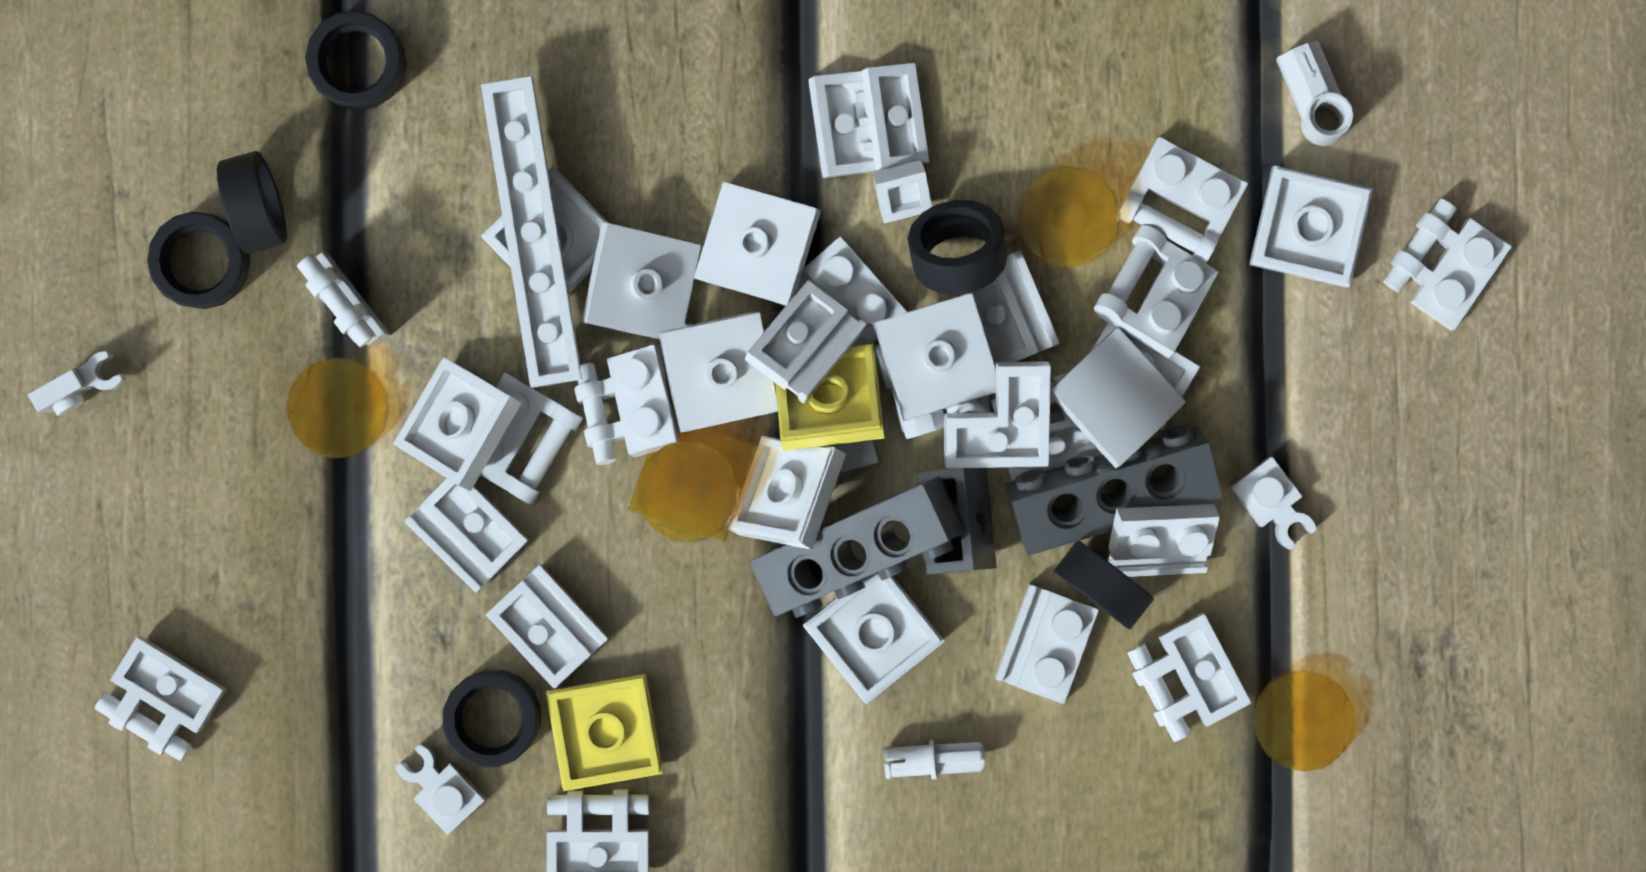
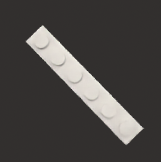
[481,76,583,388]

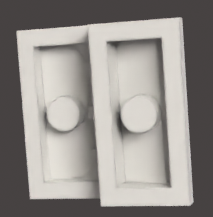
[808,63,929,179]
[1050,327,1186,468]

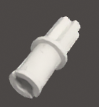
[884,739,985,780]

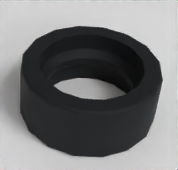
[305,10,406,111]
[216,151,287,254]
[907,200,1008,295]
[147,211,250,309]
[1054,541,1154,630]
[442,669,541,767]

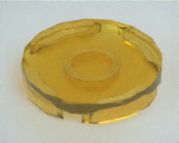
[1018,166,1121,268]
[286,358,389,458]
[637,441,740,543]
[1253,670,1356,772]

